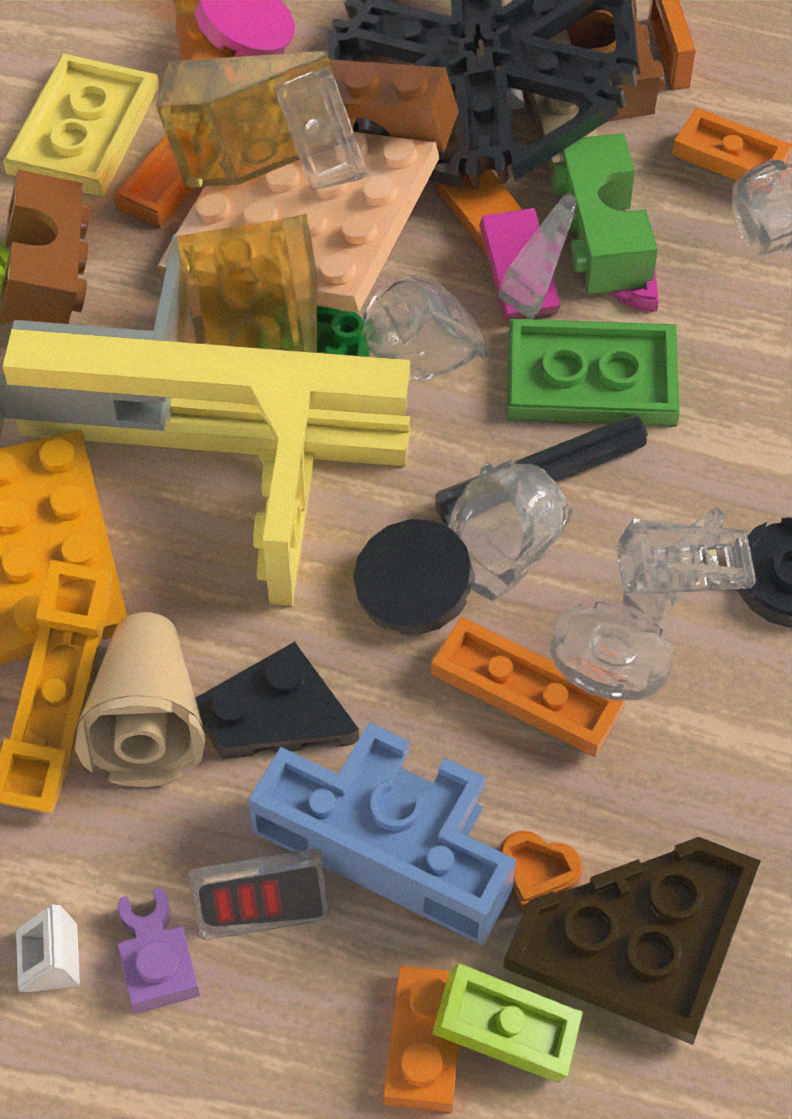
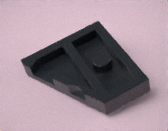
[195,641,359,759]

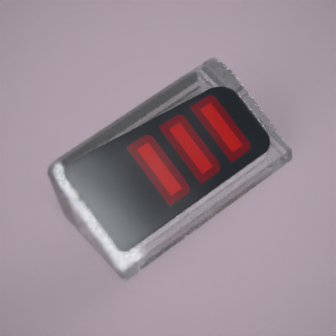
[189,848,329,940]

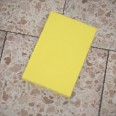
[3,53,159,197]

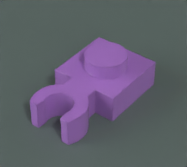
[118,887,200,1014]

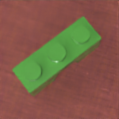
[551,133,658,294]

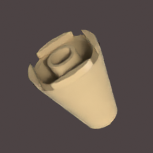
[75,612,205,788]

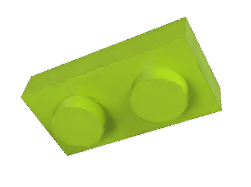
[432,963,583,1083]

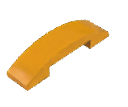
[0,560,112,815]

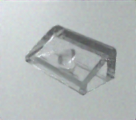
[274,66,369,190]

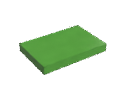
[507,319,680,426]

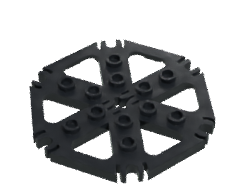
[328,0,641,190]

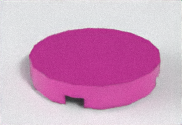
[195,0,295,63]

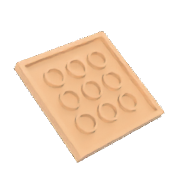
[157,118,439,312]

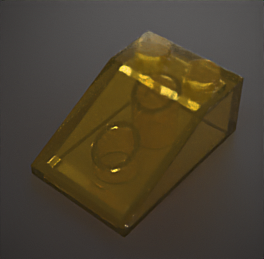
[177,214,317,353]

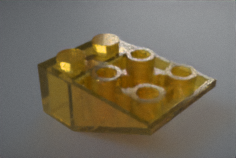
[156,51,350,188]

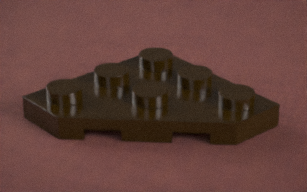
[503,837,761,1045]

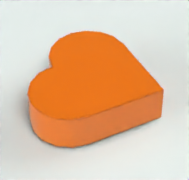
[499,830,582,914]

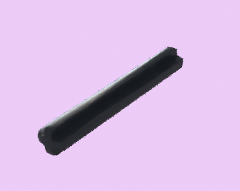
[435,415,648,524]

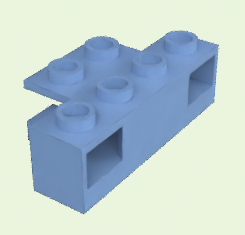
[248,722,516,946]

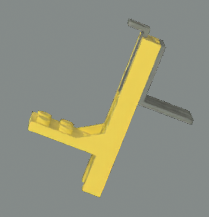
[0,235,410,607]

